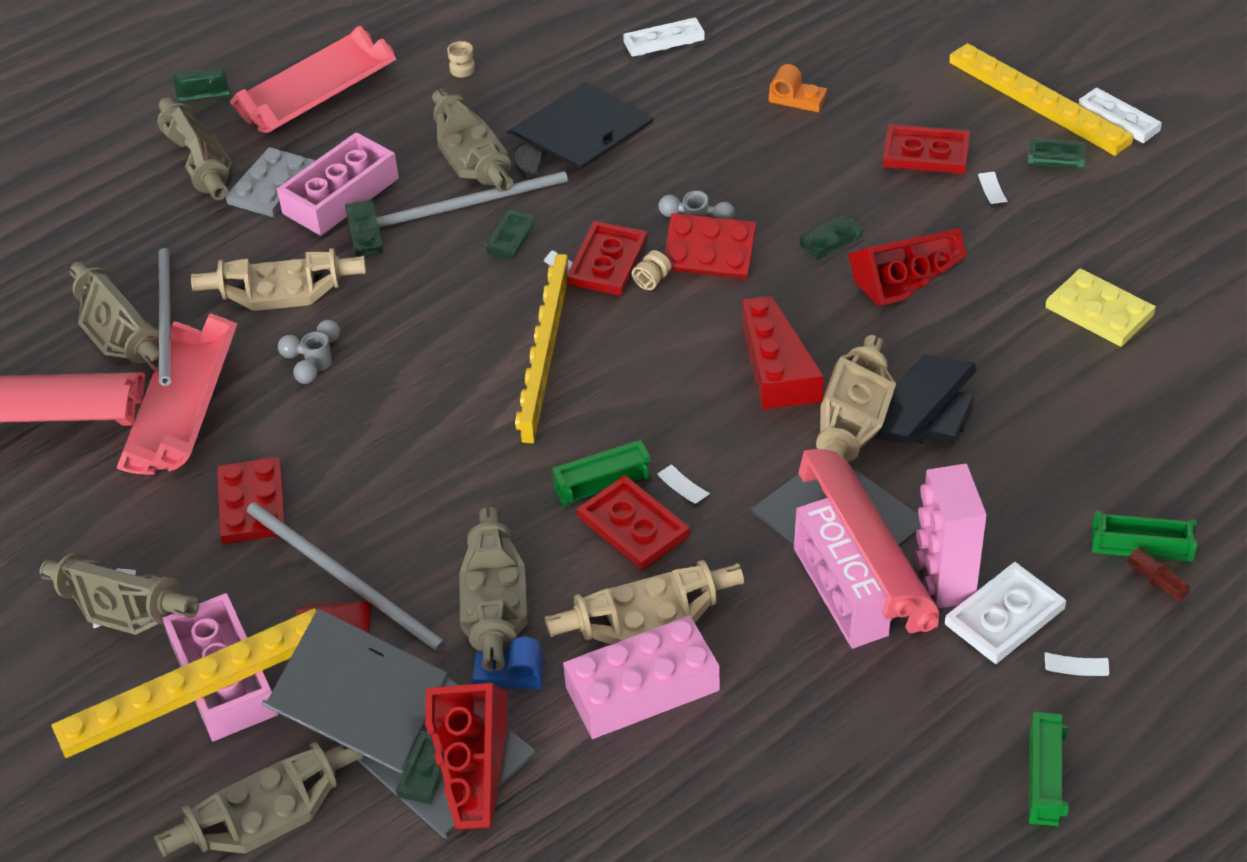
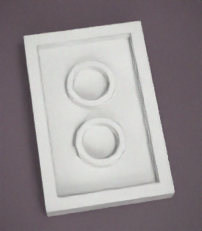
[945,562,1066,664]

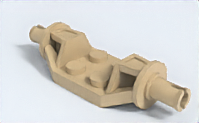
[191,248,366,311]
[816,335,896,462]
[545,560,744,645]

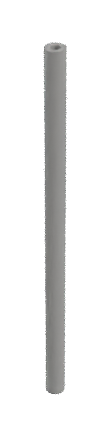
[352,171,568,234]
[158,248,172,386]
[247,502,445,652]

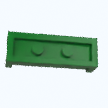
[552,440,651,507]
[1092,511,1197,562]
[1029,712,1069,826]

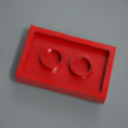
[882,124,970,174]
[664,213,757,279]
[566,221,648,296]
[217,457,286,545]
[577,475,690,571]

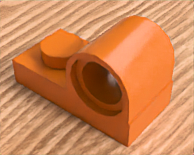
[769,64,828,112]

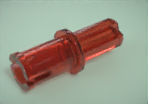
[1128,547,1190,600]

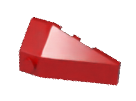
[848,228,967,306]
[425,683,508,830]

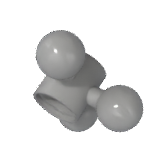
[659,191,735,220]
[278,320,340,384]

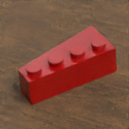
[742,296,824,409]

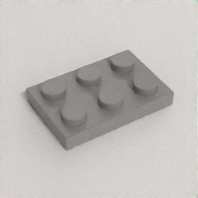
[226,147,315,218]

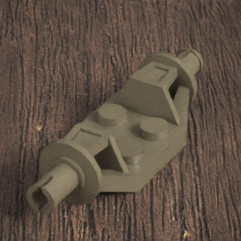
[432,89,513,192]
[157,97,233,200]
[69,261,159,371]
[459,507,529,672]
[39,553,200,635]
[154,741,363,858]

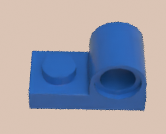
[472,637,545,689]

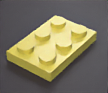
[1045,268,1156,347]

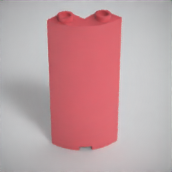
[230,26,397,133]
[116,314,238,475]
[0,372,145,426]
[798,449,939,633]

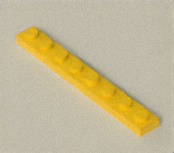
[949,43,1134,156]
[515,254,569,444]
[51,608,316,758]

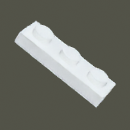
[623,17,704,56]
[1079,87,1162,143]

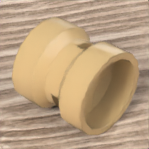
[447,41,475,78]
[632,250,671,290]

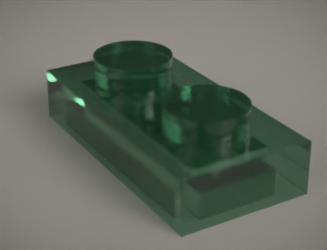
[173,67,230,101]
[1028,138,1086,168]
[345,200,383,257]
[486,210,534,260]
[800,214,863,260]
[396,731,443,805]

